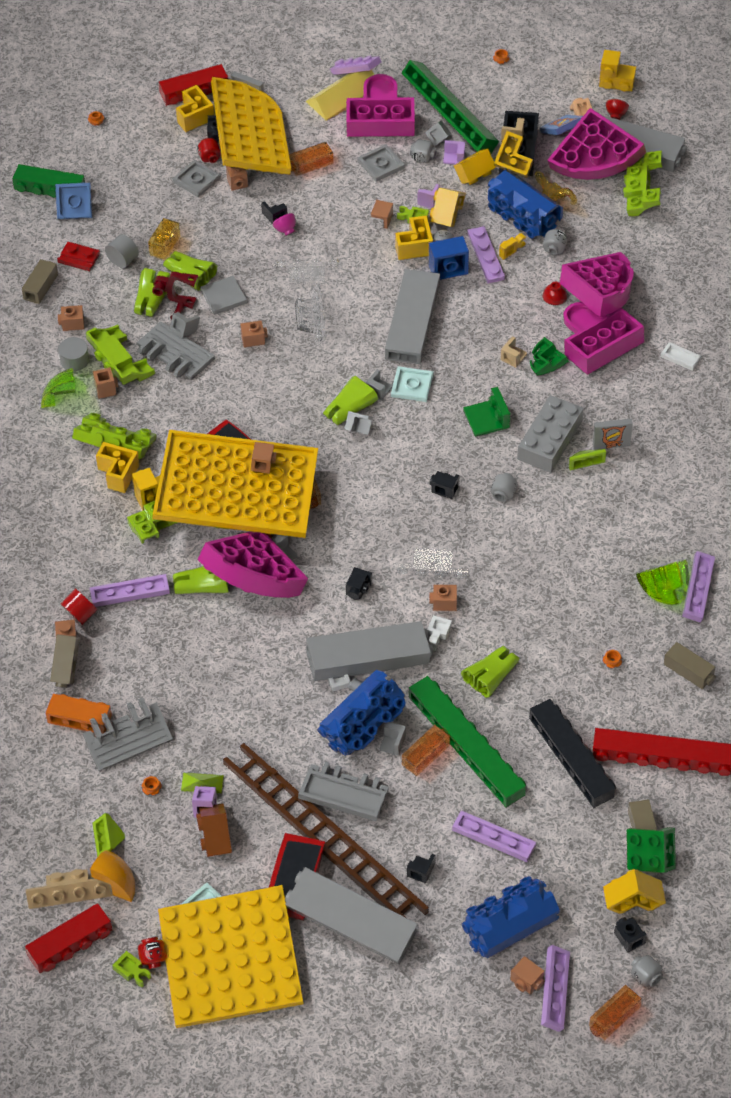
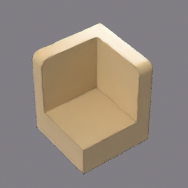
[501,118,524,141]
[501,336,527,368]

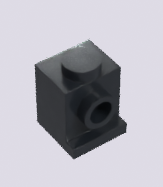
[207,115,219,142]
[429,471,460,499]
[346,567,372,600]
[614,917,647,953]

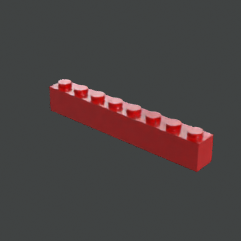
[592,728,731,776]

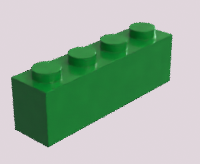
[12,164,85,198]

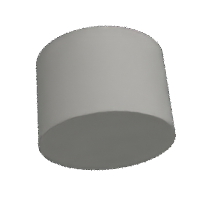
[105,234,139,269]
[58,337,89,371]

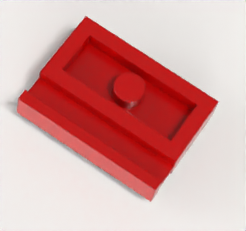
[57,241,100,272]

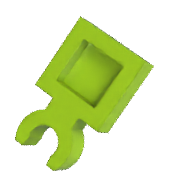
[397,206,429,224]
[112,951,151,987]

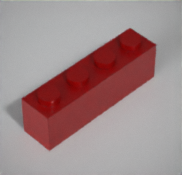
[159,64,228,106]
[25,903,113,974]

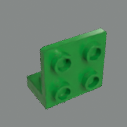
[463,387,510,437]
[626,827,676,873]

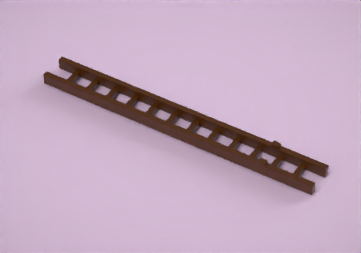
[223,743,429,918]

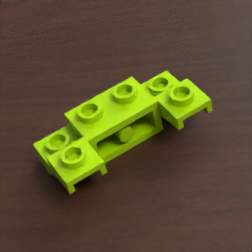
[623,150,663,216]
[86,324,155,385]
[72,413,157,459]
[127,501,178,544]

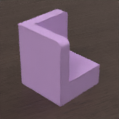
[443,141,465,165]
[417,184,440,208]
[192,786,217,818]

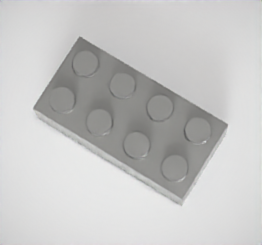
[517,395,584,473]

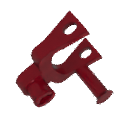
[152,271,198,320]

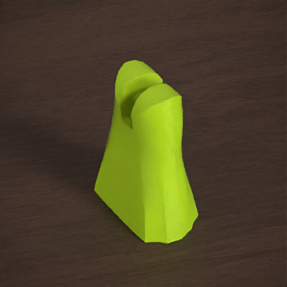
[163,251,218,291]
[134,268,170,317]
[323,376,378,425]
[173,566,229,594]
[461,645,520,698]

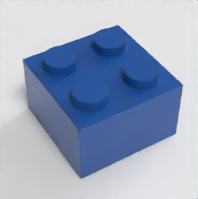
[429,236,469,280]

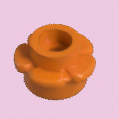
[493,49,509,64]
[88,111,104,126]
[603,650,622,668]
[142,776,162,795]

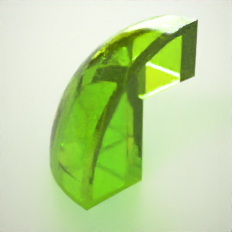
[41,368,76,408]
[636,559,689,605]

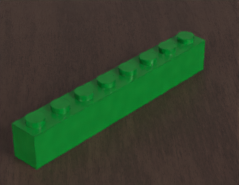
[401,60,500,154]
[409,676,526,808]

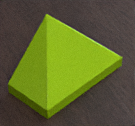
[569,449,606,471]
[181,772,224,794]
[92,813,125,857]

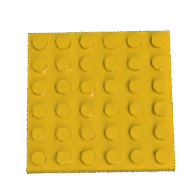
[158,885,304,1028]

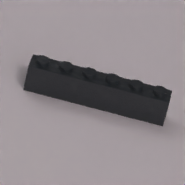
[529,699,616,808]

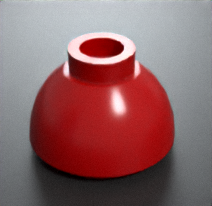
[606,99,629,120]
[543,281,567,305]

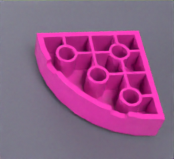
[547,108,646,180]
[560,252,634,317]
[198,531,308,598]

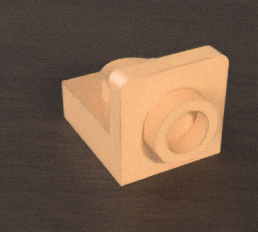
[569,98,592,116]

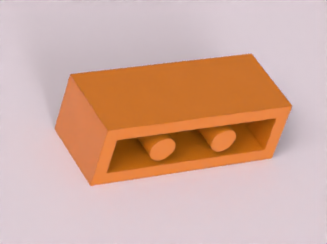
[46,693,112,734]

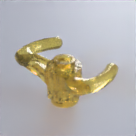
[534,171,577,205]

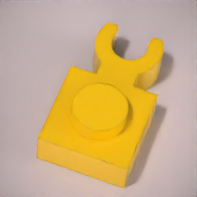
[499,233,526,260]

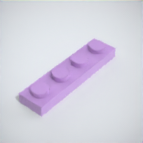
[330,55,382,75]
[467,226,505,283]
[682,551,715,622]
[90,574,170,607]
[452,811,536,862]
[541,945,570,1032]

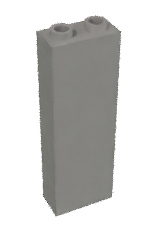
[602,115,687,172]
[385,269,440,365]
[305,621,433,681]
[285,867,419,965]

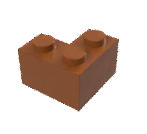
[196,803,232,857]

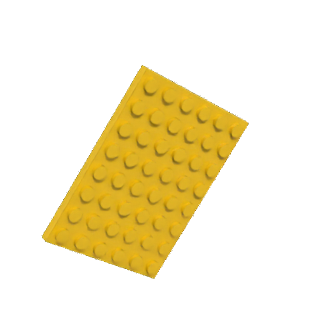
[152,430,318,538]

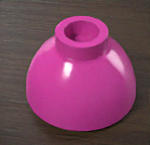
[273,213,296,236]

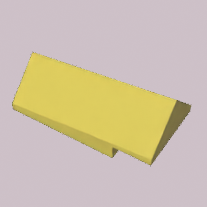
[306,70,374,121]

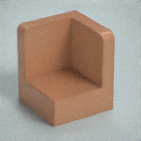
[371,200,393,229]

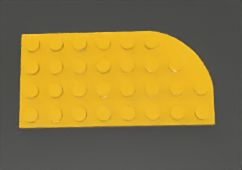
[211,77,291,175]

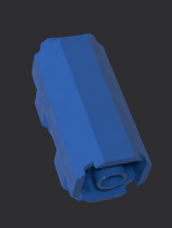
[488,169,563,239]
[317,670,406,756]
[462,876,560,958]

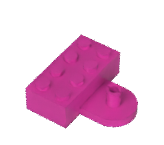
[346,74,415,137]
[563,302,644,375]

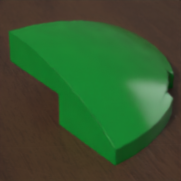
[530,337,569,376]

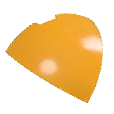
[90,850,135,902]

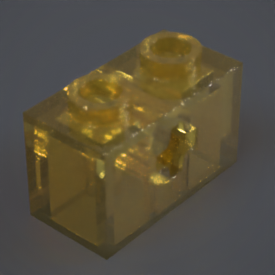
[148,218,180,260]

